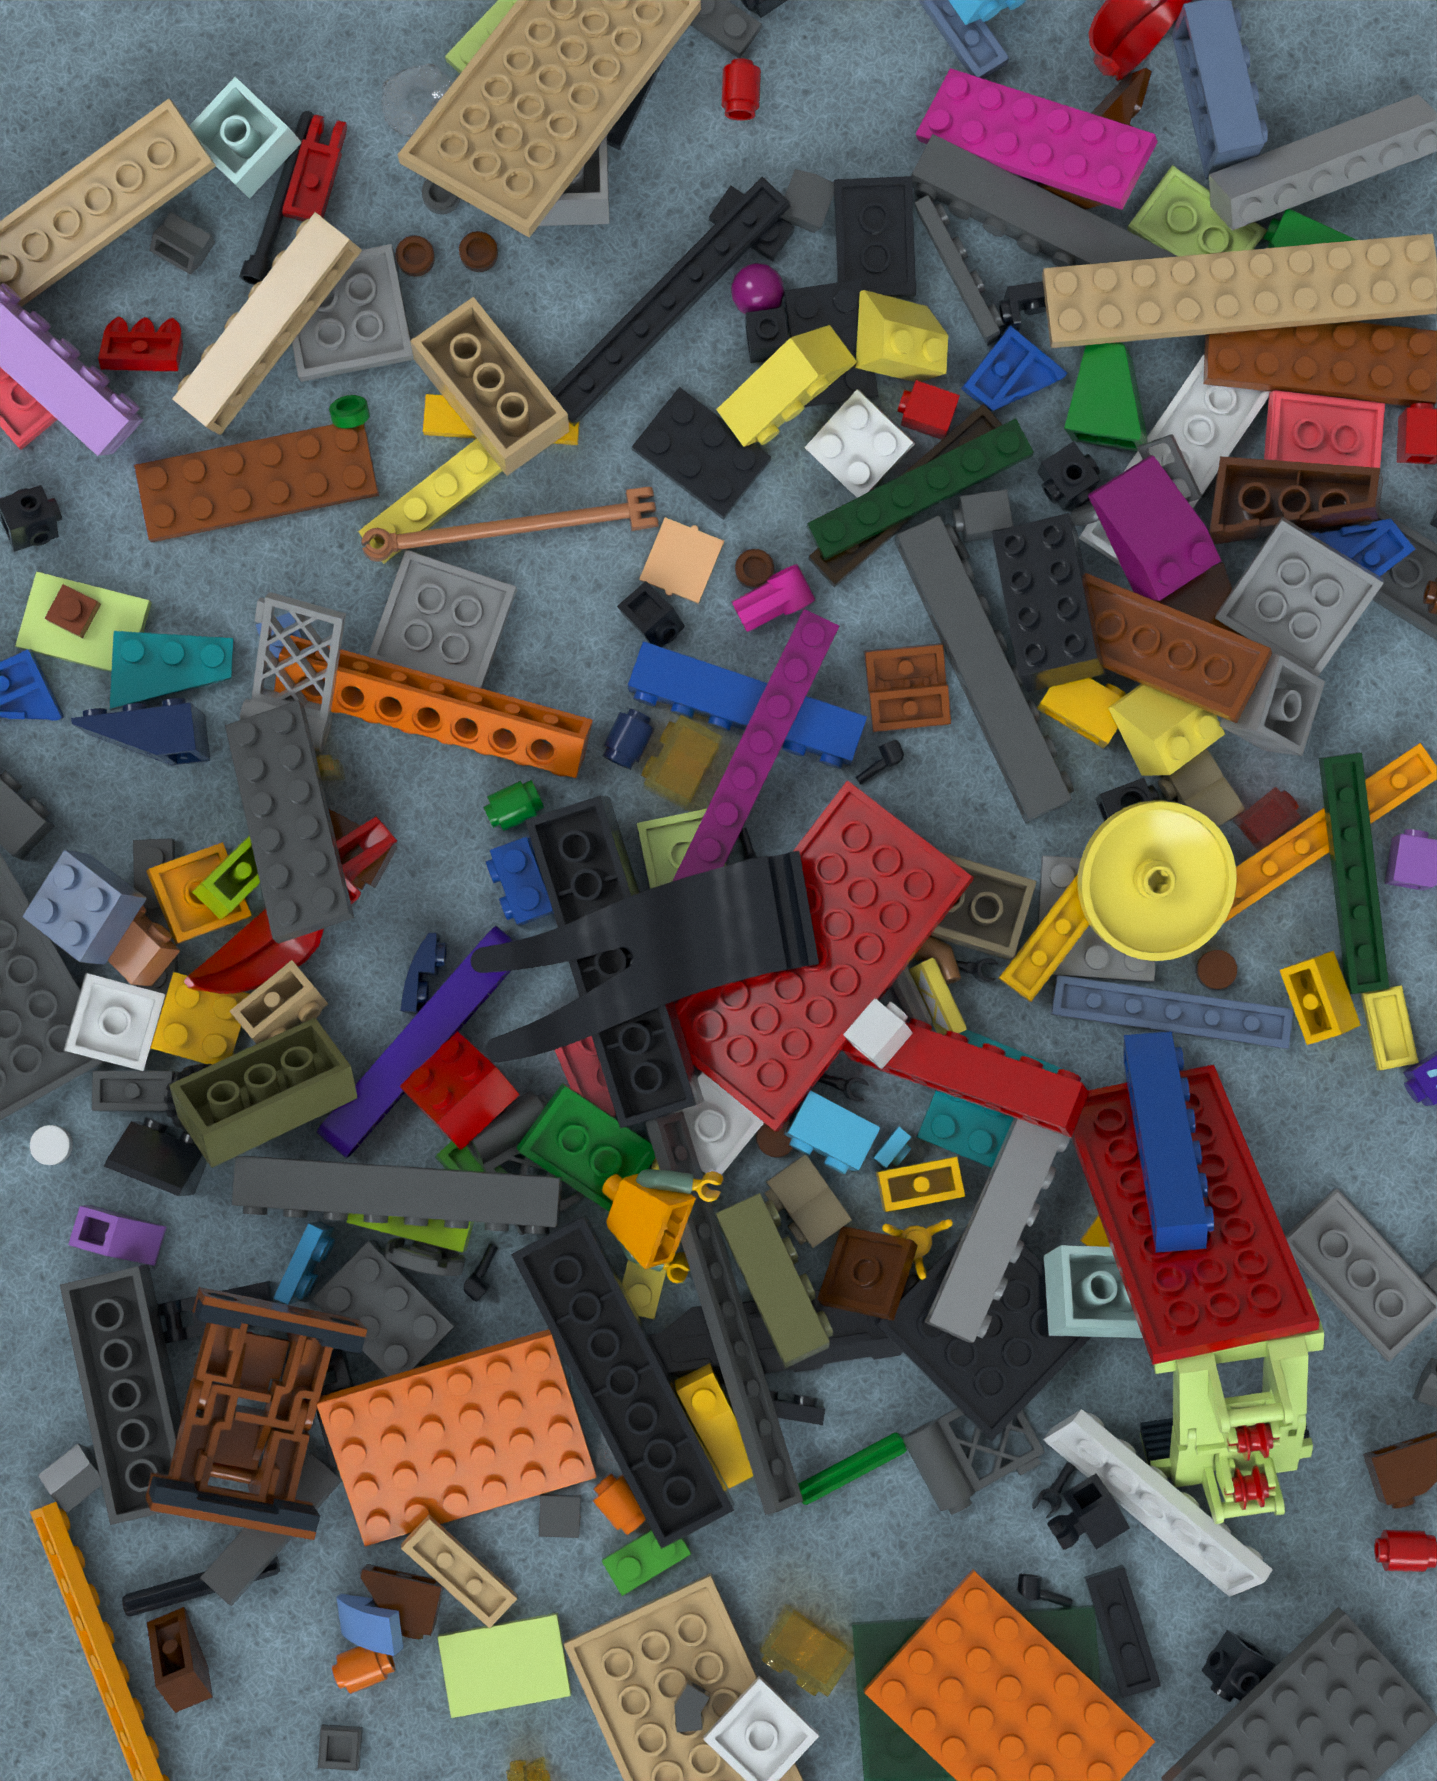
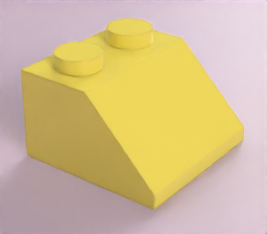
[855,290,948,382]
[1108,684,1225,776]

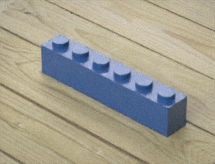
[628,641,867,769]
[1123,1031,1214,1253]

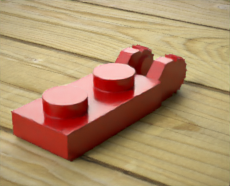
[282,114,347,221]

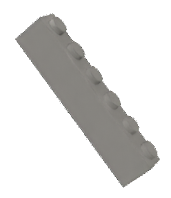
[1209,94,1437,231]
[925,1118,1071,1343]

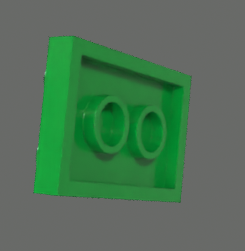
[516,1082,656,1212]

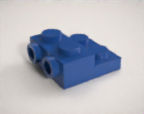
[485,836,554,926]

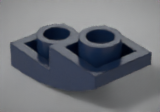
[400,933,447,1013]

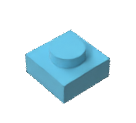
[872,1127,911,1168]

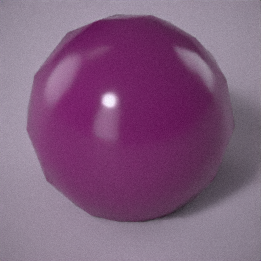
[730,263,784,314]

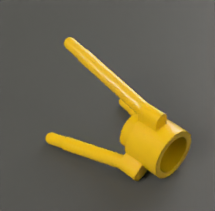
[882,1219,953,1280]

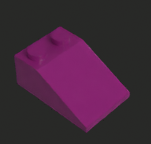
[1088,455,1221,601]

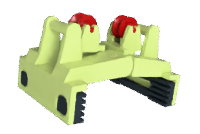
[1140,1289,1324,1524]

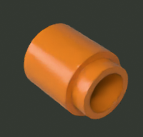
[592,1473,646,1535]
[332,1646,396,1694]

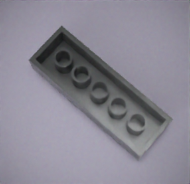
[60,1264,182,1525]

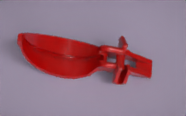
[1088,0,1193,81]
[184,816,397,994]

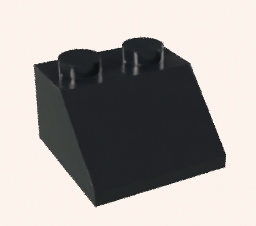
[104,1117,207,1196]

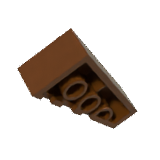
[1209,456,1383,545]

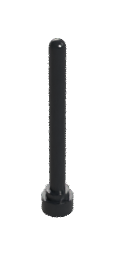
[239,111,314,285]

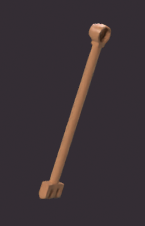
[361,487,659,562]

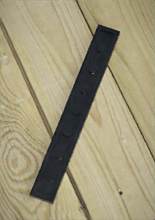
[550,177,790,426]

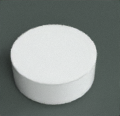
[30,1125,73,1165]

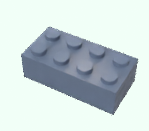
[1172,0,1268,179]

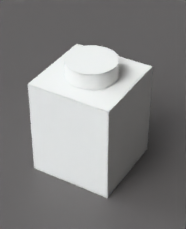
[843,998,913,1070]

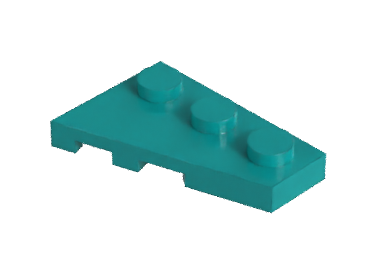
[110,631,234,711]

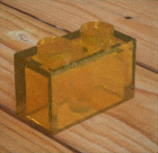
[641,715,723,810]
[759,1604,855,1697]

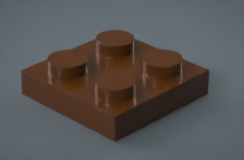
[817,1226,918,1321]

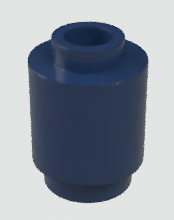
[603,708,654,770]

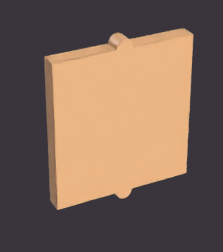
[639,517,724,604]

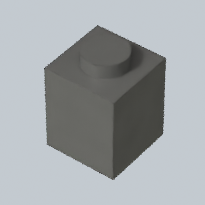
[952,489,1013,543]

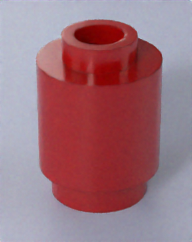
[721,58,761,121]
[1374,1530,1437,1572]

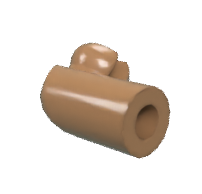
[913,936,961,984]

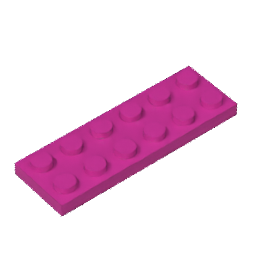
[915,68,1158,210]

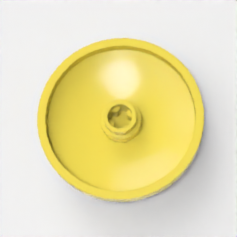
[1077,800,1237,961]

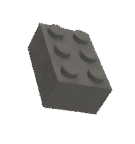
[311,1240,458,1376]

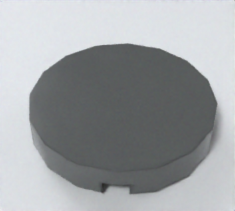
[384,1237,466,1276]

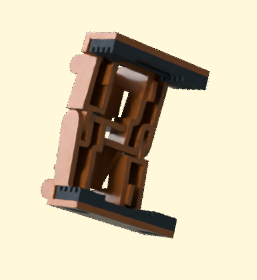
[145,1287,367,1540]

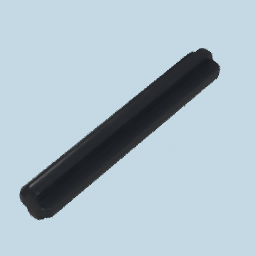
[122,1556,280,1617]

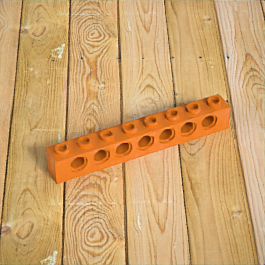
[274,635,593,778]

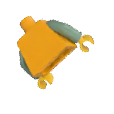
[602,1169,724,1283]

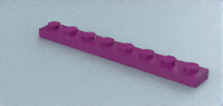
[673,609,840,881]

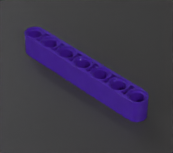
[316,926,514,1159]

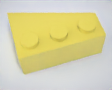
[716,325,857,447]

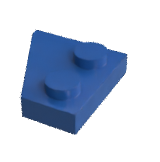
[960,326,1068,412]
[1311,518,1415,577]
[0,649,64,721]

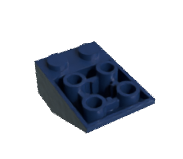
[71,698,210,766]

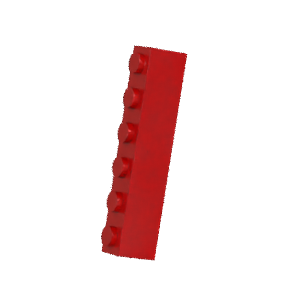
[842,1018,1089,1138]

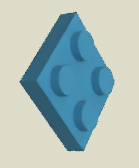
[274,1221,336,1305]

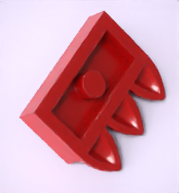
[98,317,183,372]

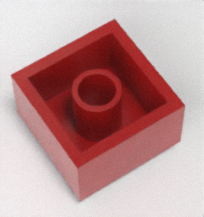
[399,1031,520,1150]

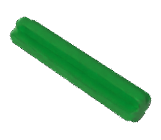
[798,1432,907,1505]

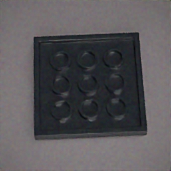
[875,1236,1091,1441]

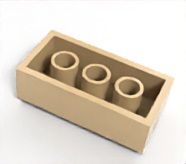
[410,297,569,476]

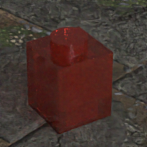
[1233,787,1301,850]

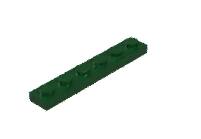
[806,418,1034,561]
[1319,752,1389,994]

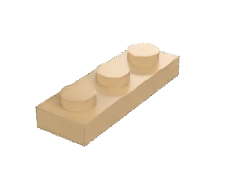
[401,1515,518,1629]

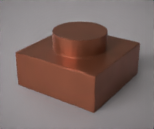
[45,584,101,639]

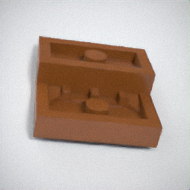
[864,643,951,732]

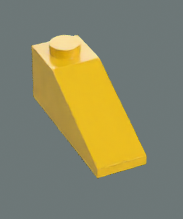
[675,1363,753,1489]

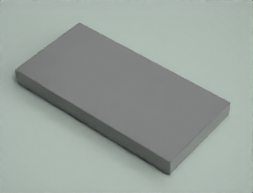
[1285,1188,1437,1362]

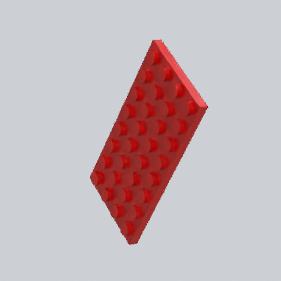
[675,780,974,1132]
[1072,1064,1320,1365]

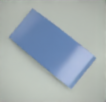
[336,1594,403,1656]

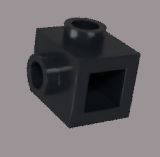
[1037,441,1100,510]
[0,485,62,552]
[1201,1630,1275,1702]

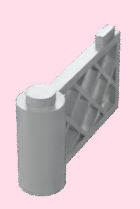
[240,592,346,752]

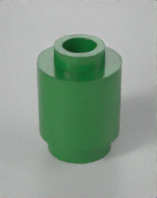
[483,780,544,832]

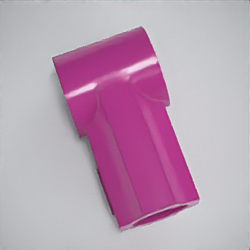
[731,564,815,632]

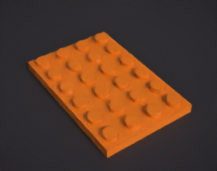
[316,1329,597,1546]
[863,1569,1156,1781]

